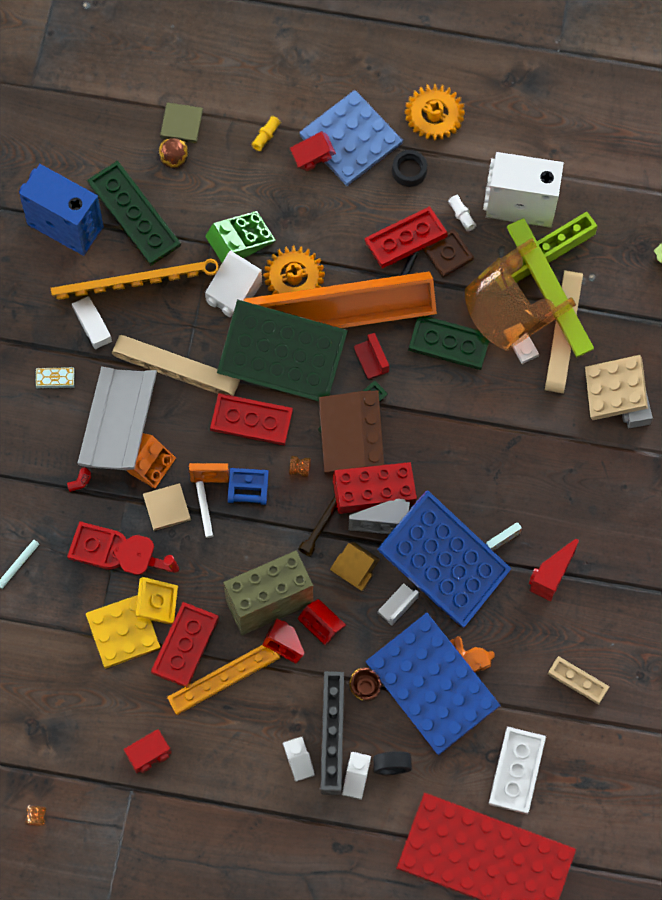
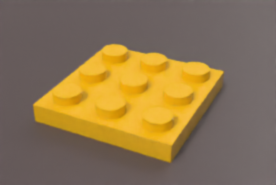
[86,595,161,669]

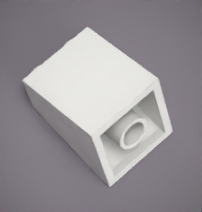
[205,251,262,317]

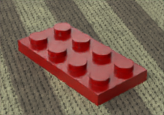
[364,206,448,269]
[210,393,293,446]
[151,602,219,688]

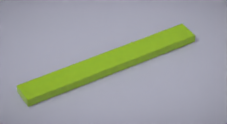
[507,218,594,358]

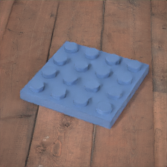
[299,90,403,186]

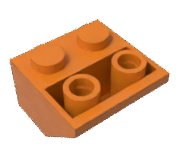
[126,433,176,488]

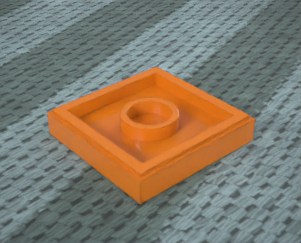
[189,463,229,483]

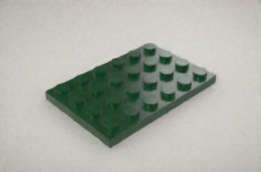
[217,299,348,401]

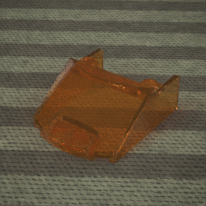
[465,238,576,351]

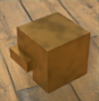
[330,542,380,591]

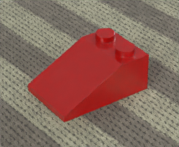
[529,539,579,601]

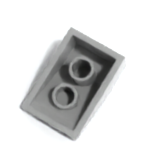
[349,499,410,534]

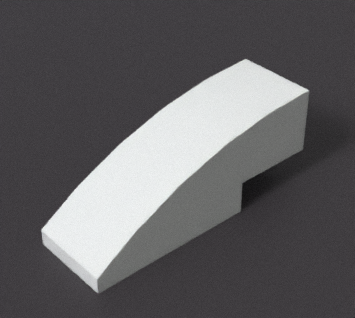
[72,296,112,349]

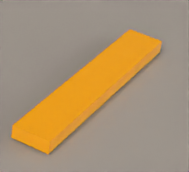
[167,645,280,715]

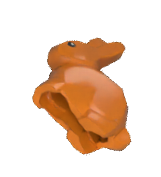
[450,636,495,672]

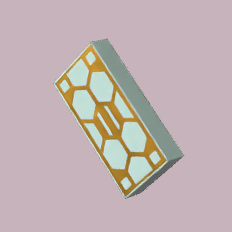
[36,367,75,388]
[486,523,522,551]

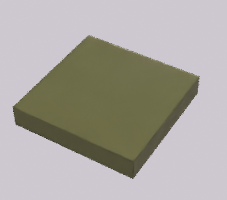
[160,103,203,143]

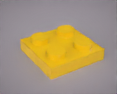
[135,577,178,625]

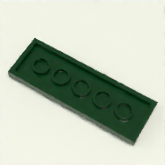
[87,161,181,266]

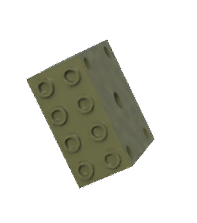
[224,550,313,636]

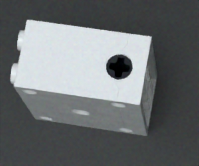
[483,152,564,228]

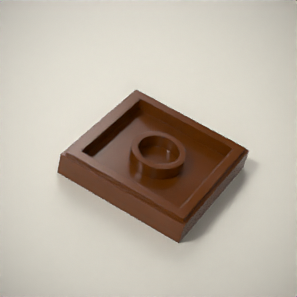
[423,228,474,278]

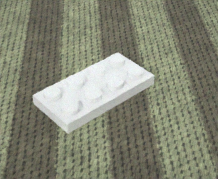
[489,727,546,814]

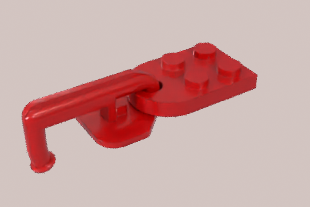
[67,521,179,575]

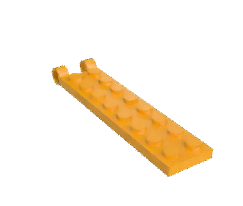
[51,259,218,300]

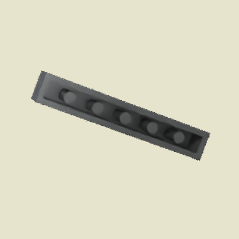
[321,671,344,795]

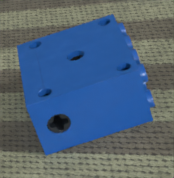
[19,164,104,256]

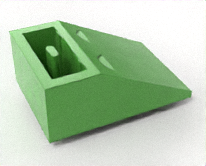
[205,211,275,263]

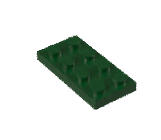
[408,316,491,370]

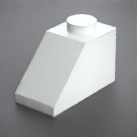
[342,752,371,800]

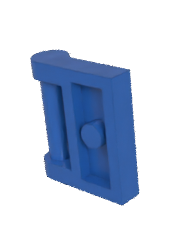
[228,468,269,505]

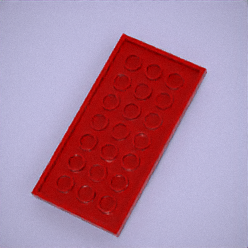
[397,793,576,900]

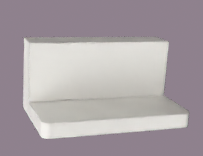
[378,583,419,625]

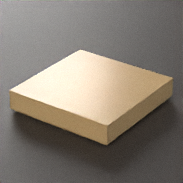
[143,483,191,531]

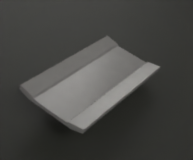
[78,366,157,470]

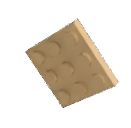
[585,355,648,420]

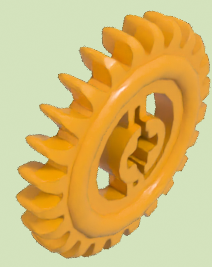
[405,84,465,140]
[263,245,325,295]

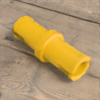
[251,116,281,151]

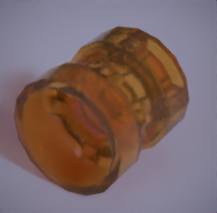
[289,456,311,477]

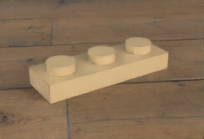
[548,656,609,705]

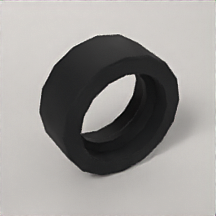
[392,150,427,187]
[373,751,412,775]

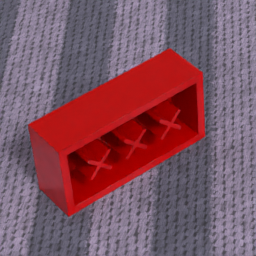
[333,462,417,514]

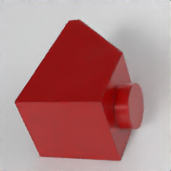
[262,619,304,663]

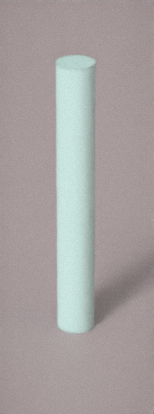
[0,540,39,589]

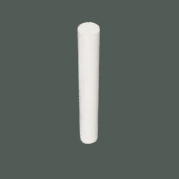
[196,481,213,538]

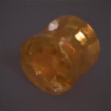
[25,806,46,826]

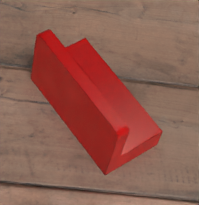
[354,333,389,380]
[297,599,346,645]

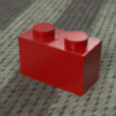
[290,131,336,171]
[124,729,171,773]

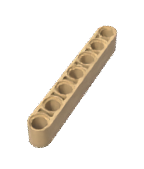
[545,270,583,394]
[112,335,240,396]

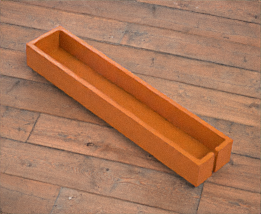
[244,271,437,328]

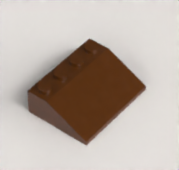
[319,390,384,473]

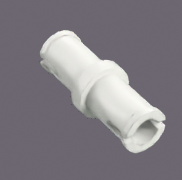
[448,195,477,232]

